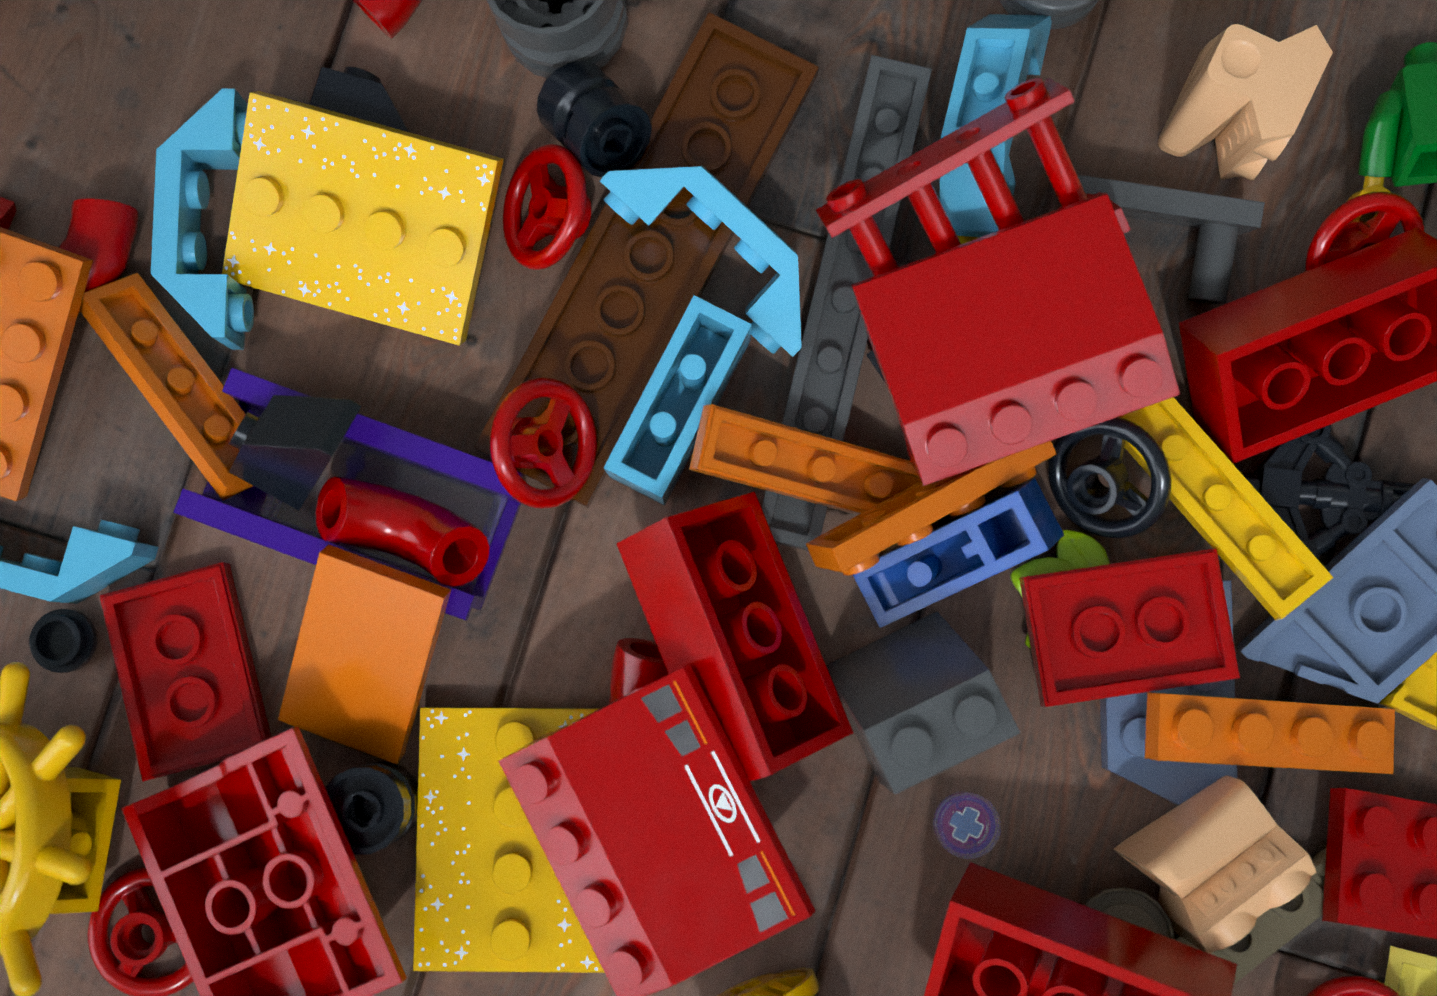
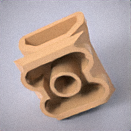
[1158,24,1333,181]
[1113,775,1317,954]

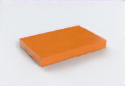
[278,544,451,764]

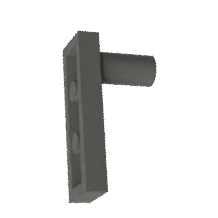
[1058,175,1265,305]

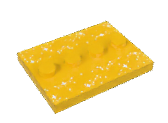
[222,91,504,346]
[413,707,605,973]

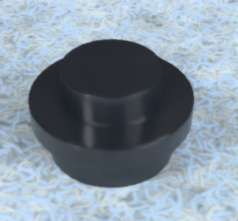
[29,609,97,673]

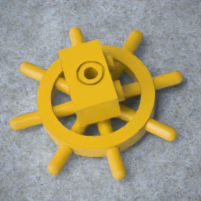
[0,662,121,996]

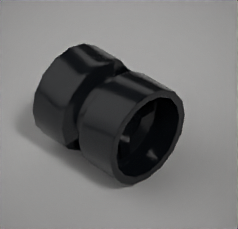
[536,60,652,178]
[325,761,418,855]

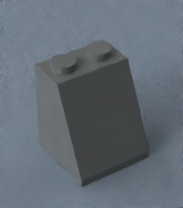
[826,611,1020,795]

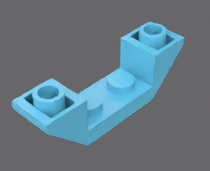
[939,14,1052,237]
[151,89,254,350]
[600,166,802,357]
[0,519,159,604]

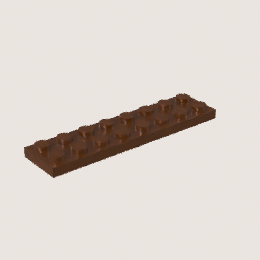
[474,12,819,508]

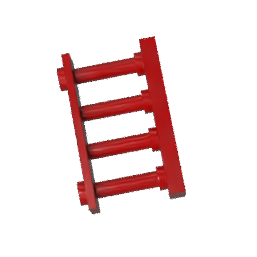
[816,78,1131,276]

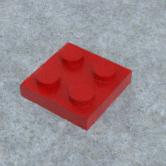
[1322,788,1437,939]

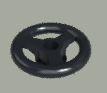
[1048,417,1172,538]

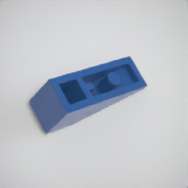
[853,478,1064,628]

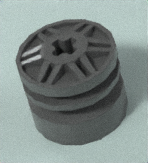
[486,0,628,78]

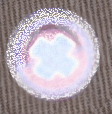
[933,791,1001,859]

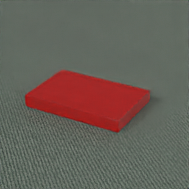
[1019,548,1240,707]
[99,562,272,782]

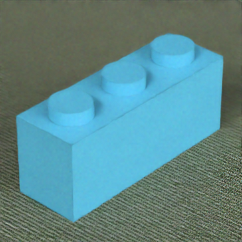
[604,295,752,505]

